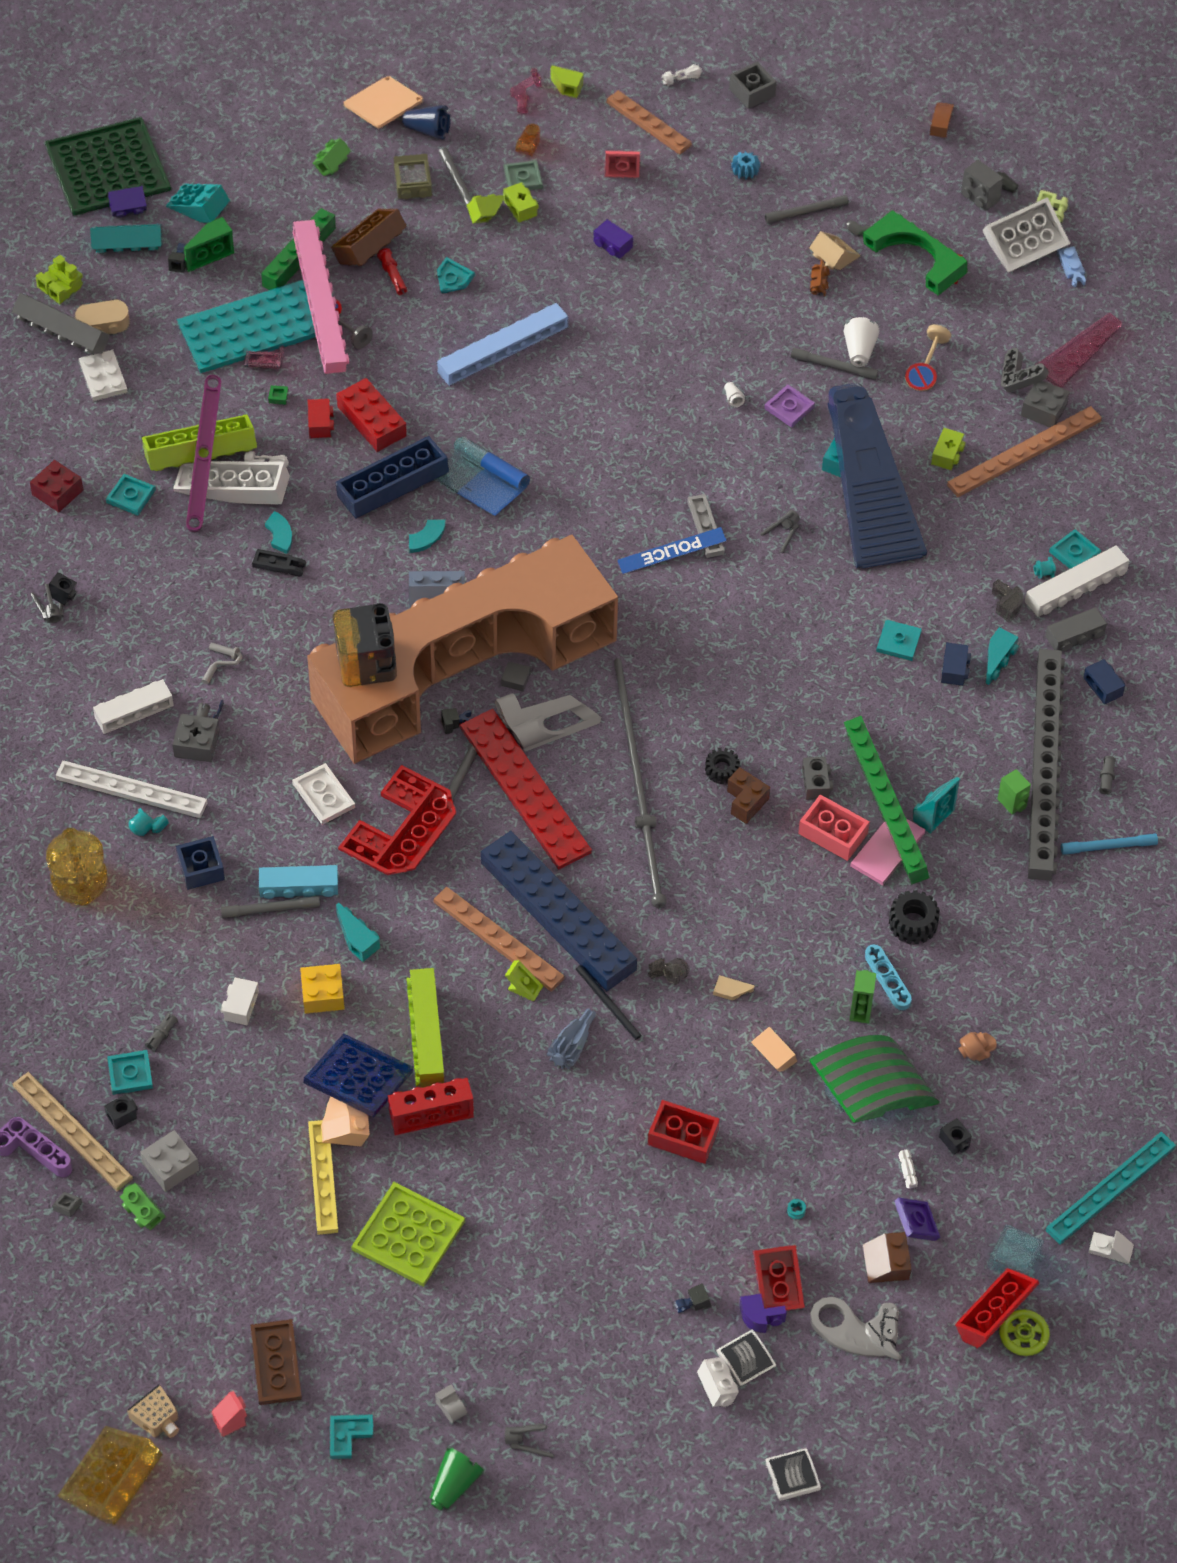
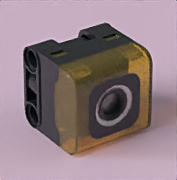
[333,603,397,687]

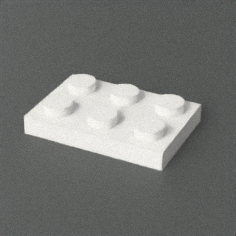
[79,350,128,401]
[292,763,355,825]

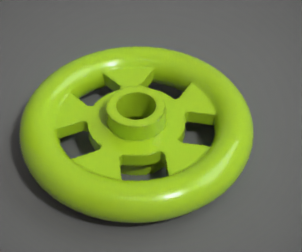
[999,1309,1050,1356]

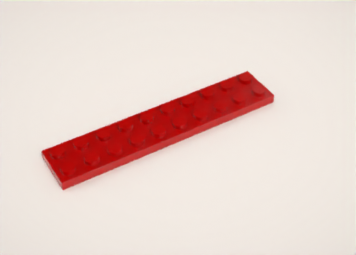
[460,709,592,870]

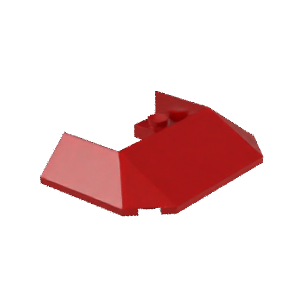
[338,765,456,875]

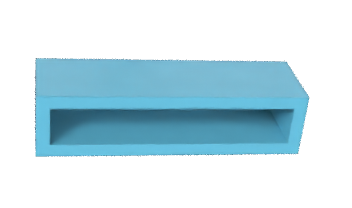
[259,865,338,899]

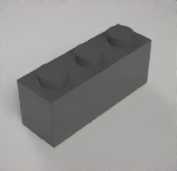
[1045,607,1107,651]

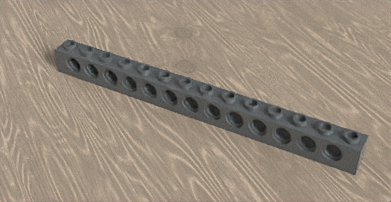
[1028,649,1065,881]

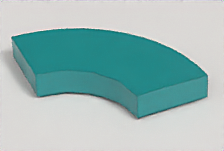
[265,511,292,554]
[409,520,446,553]

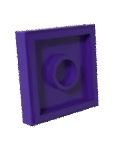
[894,1197,940,1241]

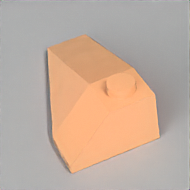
[321,1071,370,1146]

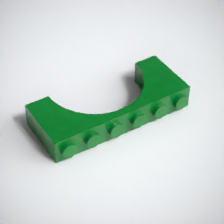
[863,210,968,296]

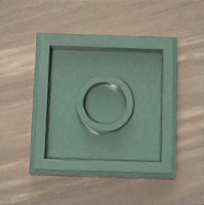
[503,160,543,190]

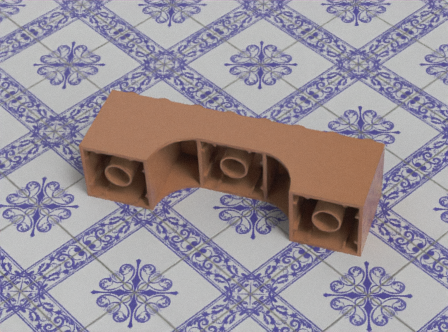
[307,535,618,764]

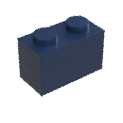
[941,642,971,686]
[1083,659,1125,705]

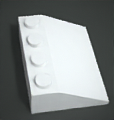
[983,197,1070,273]

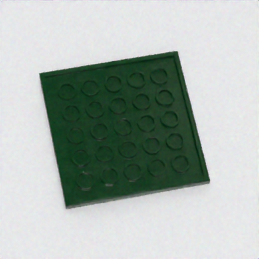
[44,117,172,216]

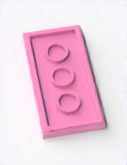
[850,819,925,885]

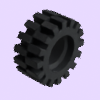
[705,748,740,784]

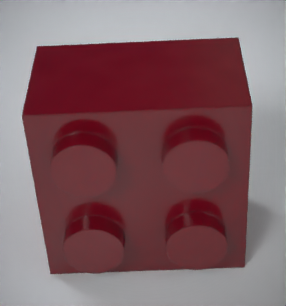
[30,459,83,513]

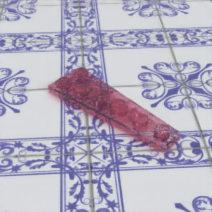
[1037,312,1122,388]

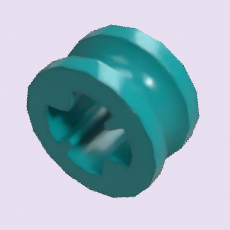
[787,1199,806,1219]

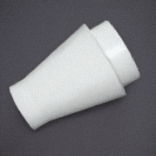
[724,382,745,407]

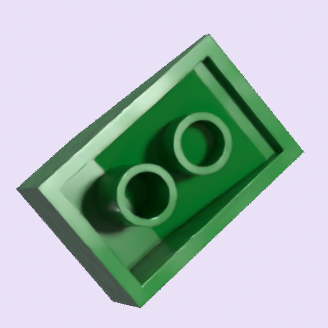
[184,217,235,272]

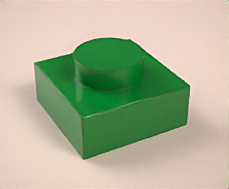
[268,385,289,405]

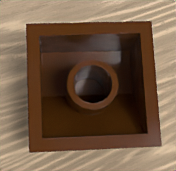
[863,1232,912,1283]

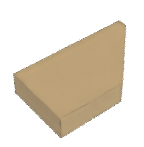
[713,975,754,1000]

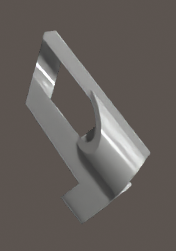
[495,693,602,752]

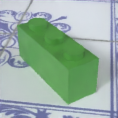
[849,970,876,1023]

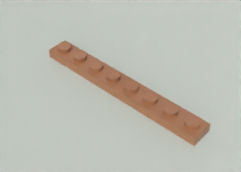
[434,887,564,992]

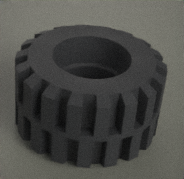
[889,890,940,944]

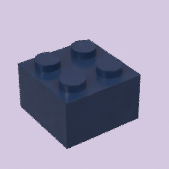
[176,836,225,890]

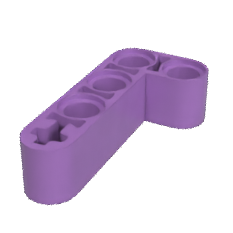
[0,1117,72,1178]

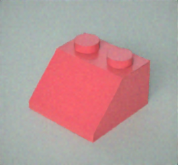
[605,151,640,178]

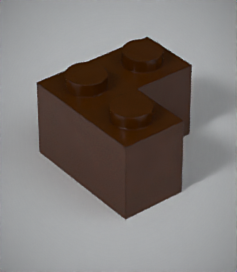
[727,767,770,824]

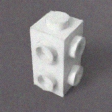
[697,1357,739,1407]

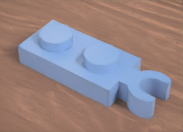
[1057,247,1086,287]

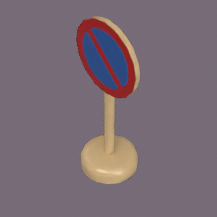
[905,325,951,391]

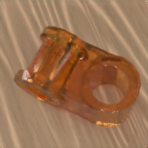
[515,123,540,157]

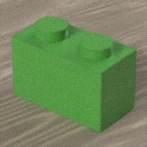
[997,769,1031,814]

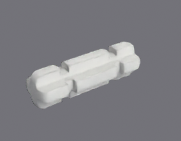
[899,1150,918,1189]

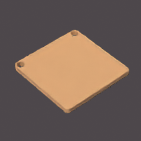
[344,76,423,128]

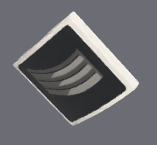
[716,1330,776,1387]
[766,1448,821,1501]

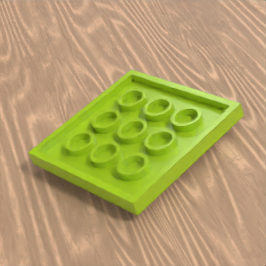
[351,1182,465,1287]

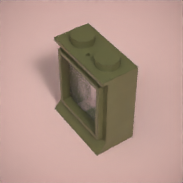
[393,154,432,199]

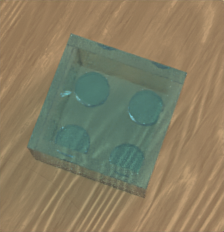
[987,1224,1044,1277]

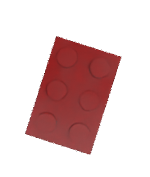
[648,1100,720,1164]

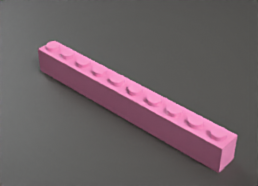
[293,220,349,374]

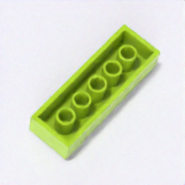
[142,414,257,471]
[406,968,444,1088]

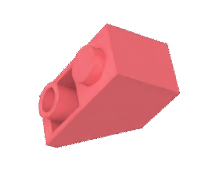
[212,1391,247,1437]

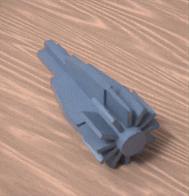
[547,1008,596,1069]

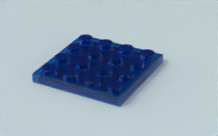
[303,1033,413,1117]

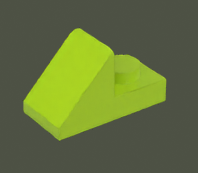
[505,960,543,1001]

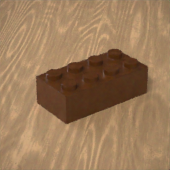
[331,209,407,266]

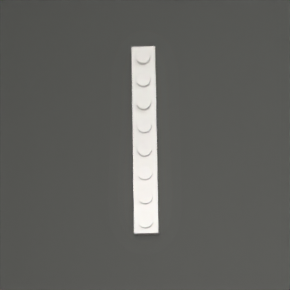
[56,761,207,818]

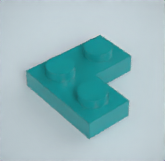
[330,1415,373,1459]

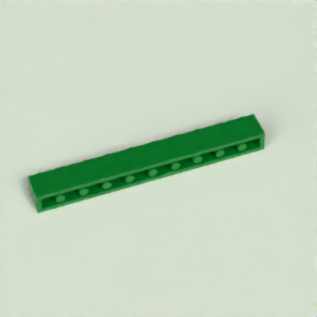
[843,716,930,885]

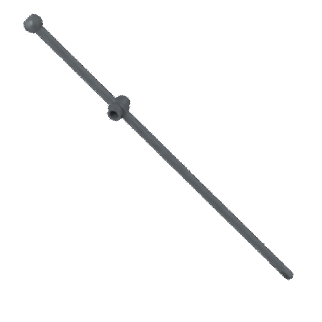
[614,658,667,908]

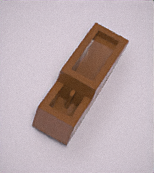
[930,102,954,138]

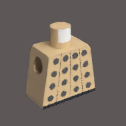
[127,1384,179,1438]

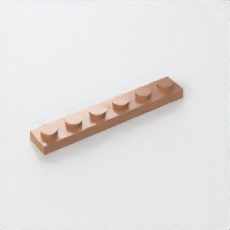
[607,90,692,155]

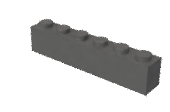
[12,293,110,355]

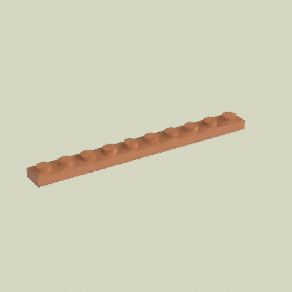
[947,406,1102,497]

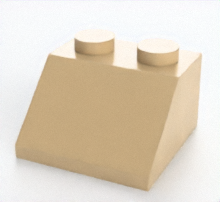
[809,231,860,270]

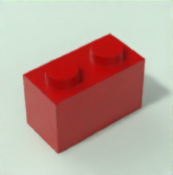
[308,399,334,438]

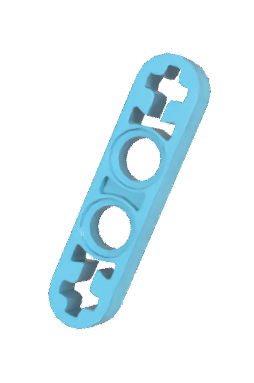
[865,944,912,1010]

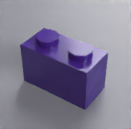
[108,186,147,218]
[593,219,633,259]

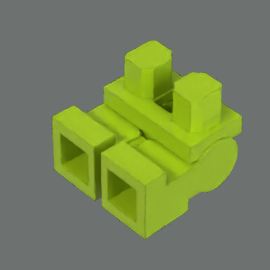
[36,255,83,304]

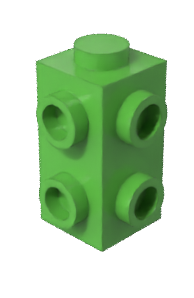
[313,138,351,176]
[120,1183,166,1230]

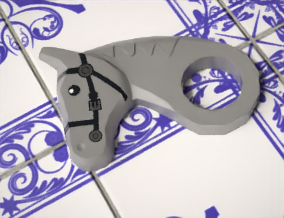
[810,1297,902,1360]

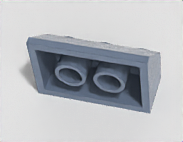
[409,571,465,609]

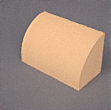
[751,1027,797,1071]

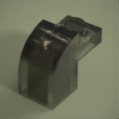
[991,579,1023,623]

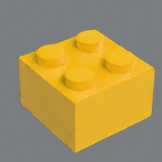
[300,964,344,1014]

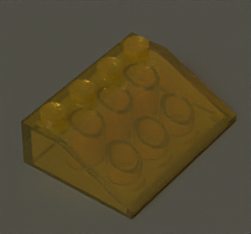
[58,1426,163,1525]

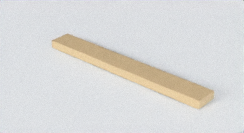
[13,1072,133,1191]

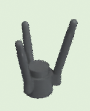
[760,510,800,553]
[31,584,64,623]
[505,1423,554,1458]

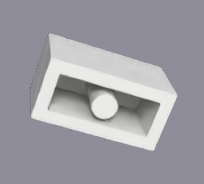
[221,977,259,1025]

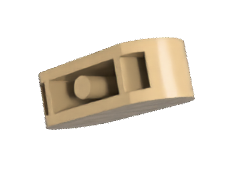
[75,300,130,334]

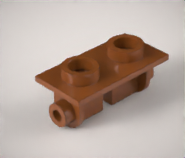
[810,259,830,296]

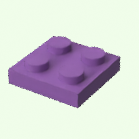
[764,385,815,428]

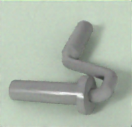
[201,642,242,685]

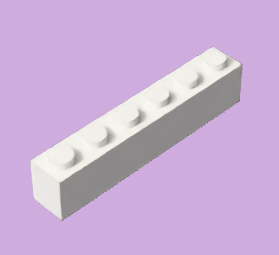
[1025,546,1129,617]

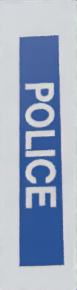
[617,527,726,574]

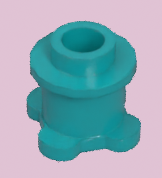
[1033,557,1056,579]

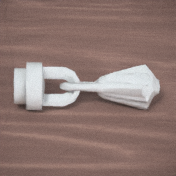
[662,64,702,86]
[244,451,289,467]

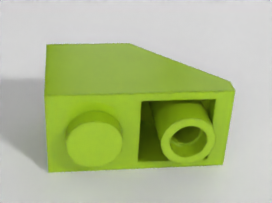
[551,65,584,98]
[467,194,504,224]

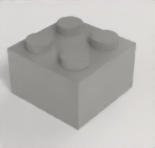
[140,1130,199,1192]

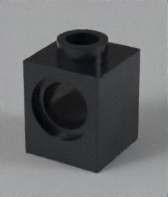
[45,572,77,605]
[104,1094,138,1130]
[939,1118,972,1155]

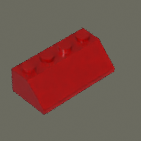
[955,1268,1040,1348]

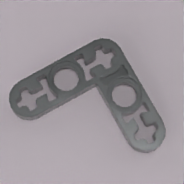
[1001,347,1049,392]

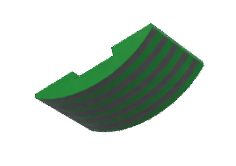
[809,1035,940,1123]

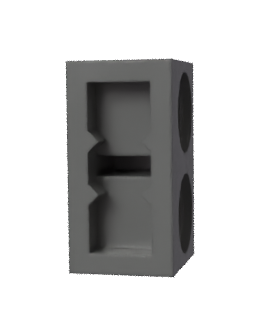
[802,757,833,800]

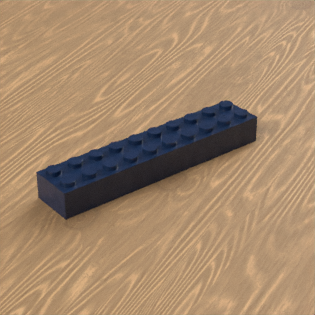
[481,830,637,992]

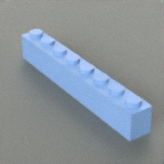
[437,303,568,385]

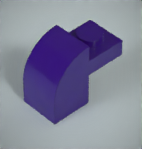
[739,1294,786,1333]

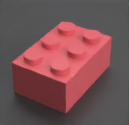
[798,795,870,861]

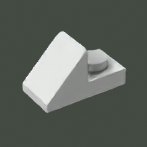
[1089,1231,1134,1264]

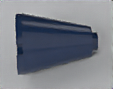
[402,105,451,140]

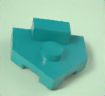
[437,257,475,294]

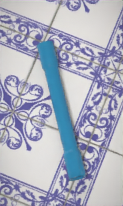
[1060,833,1158,855]

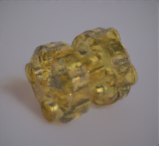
[46,828,108,906]

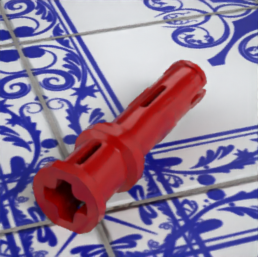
[377,248,408,295]

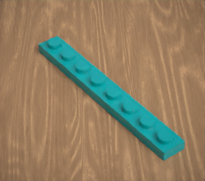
[1045,1132,1176,1245]

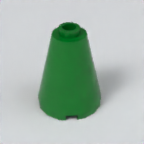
[429,1447,484,1511]

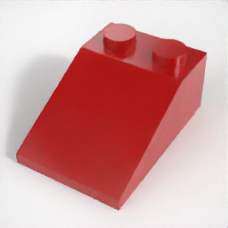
[753,1245,805,1310]

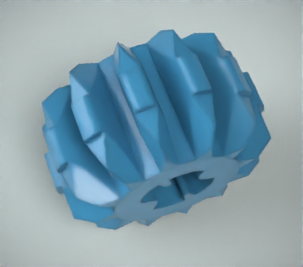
[731,151,760,179]

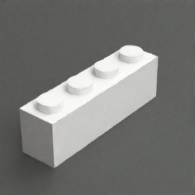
[93,679,174,734]

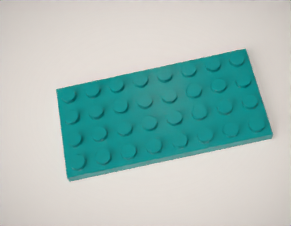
[177,280,316,374]

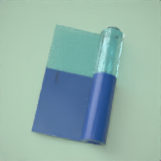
[435,436,530,516]

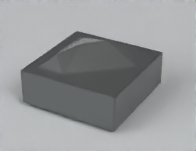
[52,1192,82,1217]

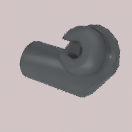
[846,220,871,236]

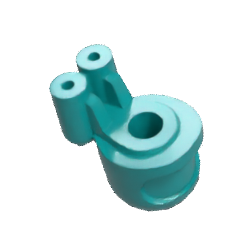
[128,808,169,836]

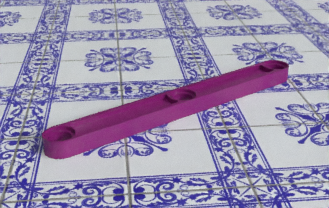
[186,374,221,532]

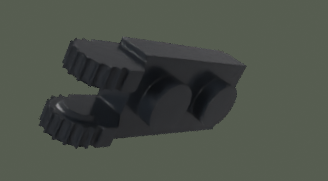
[252,549,307,577]

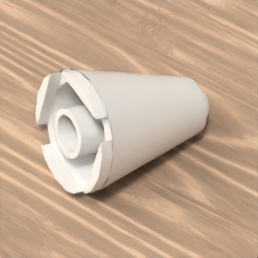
[844,317,879,367]

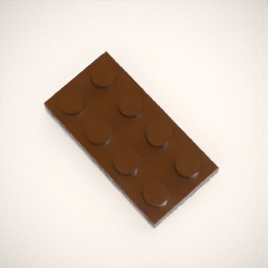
[250,1319,302,1405]

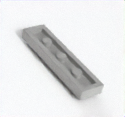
[687,494,725,558]

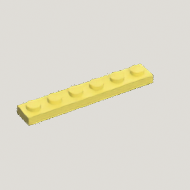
[308,1120,338,1235]

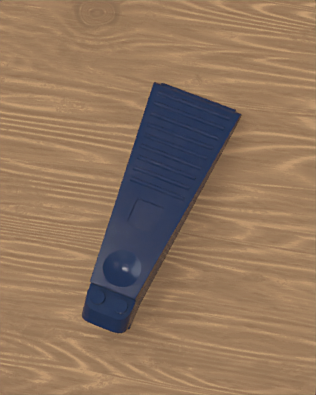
[827,383,927,569]

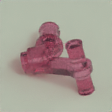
[510,68,542,114]

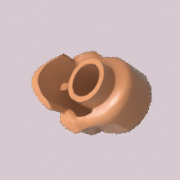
[958,1032,997,1061]

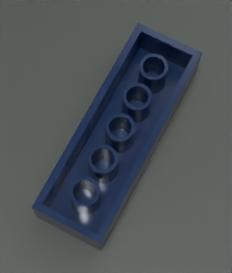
[335,436,449,519]

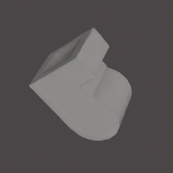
[435,1385,467,1423]

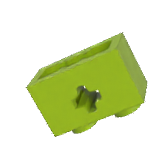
[503,182,539,223]
[931,428,966,471]

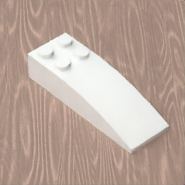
[173,461,290,504]

